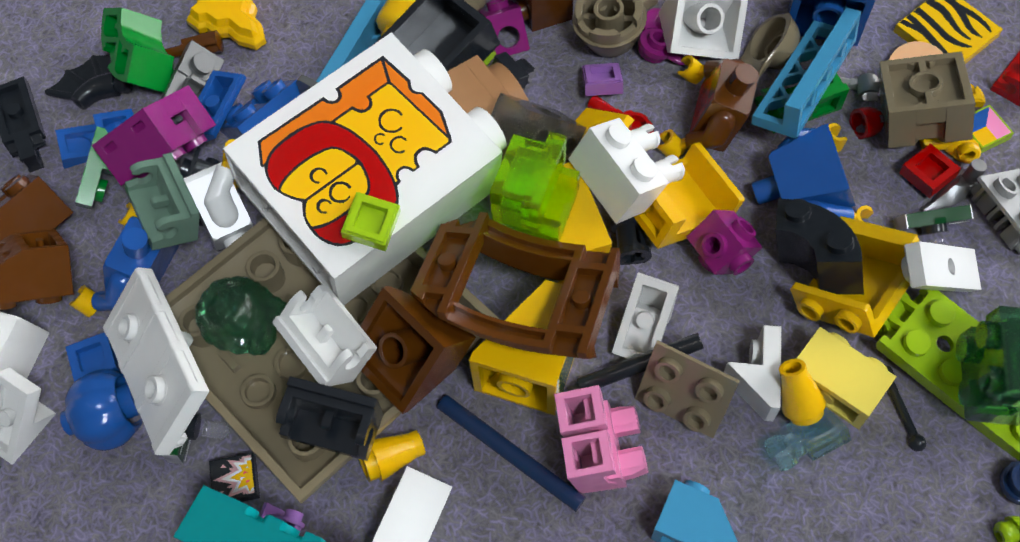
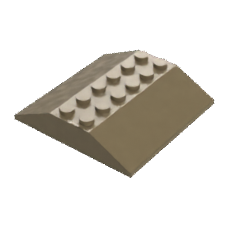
[165,218,499,504]

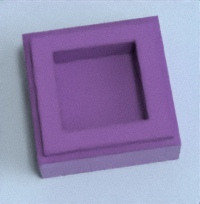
[582,63,623,96]

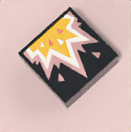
[209,452,260,502]

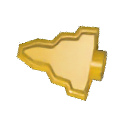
[186,0,267,50]

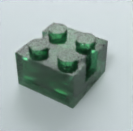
[956,306,1020,426]

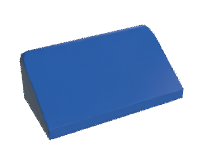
[198,70,246,143]

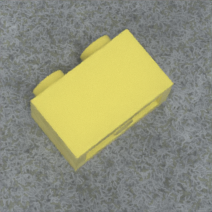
[796,327,897,430]

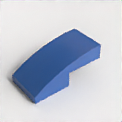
[55,108,133,169]

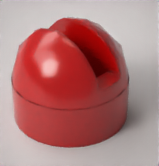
[849,107,884,139]

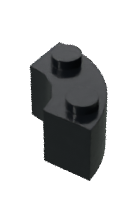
[775,199,864,295]

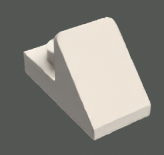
[612,272,679,359]
[724,325,781,421]
[0,367,56,465]

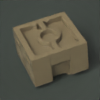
[879,51,975,148]

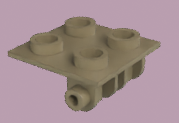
[635,340,740,438]

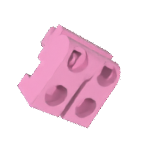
[554,385,648,493]

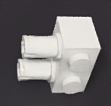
[568,118,685,224]

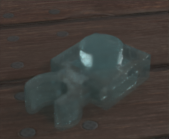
[763,407,852,472]

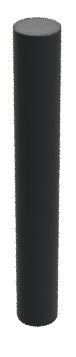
[577,332,704,389]

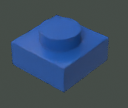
[65,332,121,382]

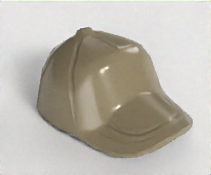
[740,13,800,79]

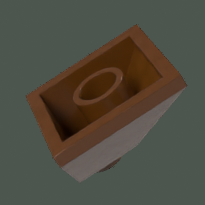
[361,286,476,414]

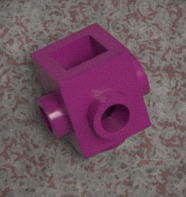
[686,210,763,275]

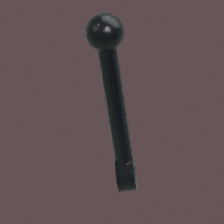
[886,366,927,451]

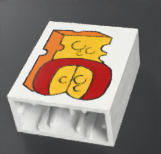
[223,32,507,305]

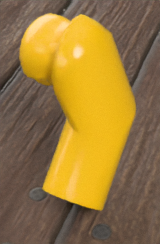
[919,138,981,164]

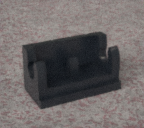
[276,376,384,461]

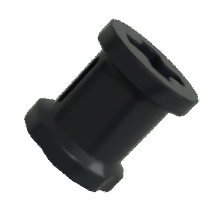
[610,217,652,265]

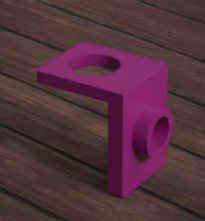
[479,0,530,55]

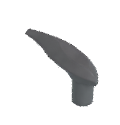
[920,159,987,212]

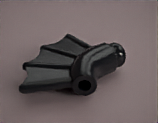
[45,54,133,110]

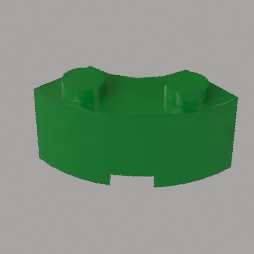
[101,7,174,93]

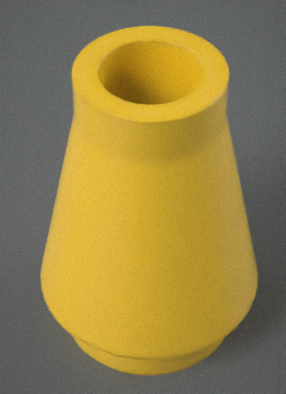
[779,359,826,426]
[359,430,426,482]

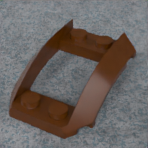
[410,212,620,359]

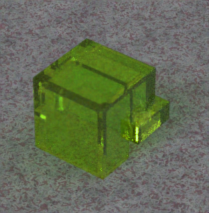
[490,131,580,242]

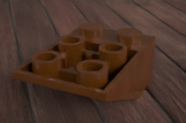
[0,229,74,310]

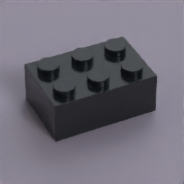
[374,0,500,71]

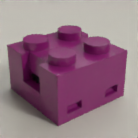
[91,85,216,186]

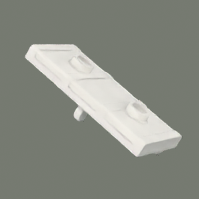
[103,267,209,455]

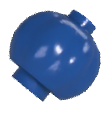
[60,369,142,451]

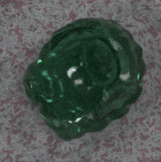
[195,276,288,356]

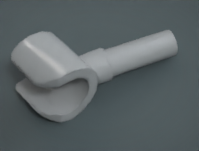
[840,73,879,102]

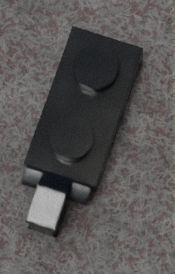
[0,76,46,173]

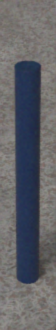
[437,395,586,512]

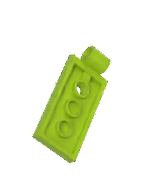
[876,289,1020,461]

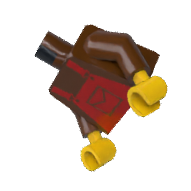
[657,55,759,158]

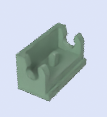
[125,153,200,250]

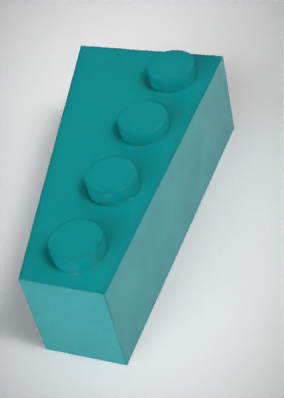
[173,485,326,542]

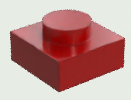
[899,143,961,198]

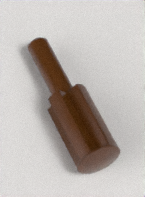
[165,30,224,58]

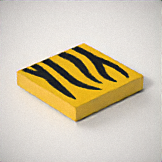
[893,0,1003,64]

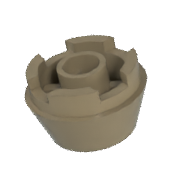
[572,0,647,57]

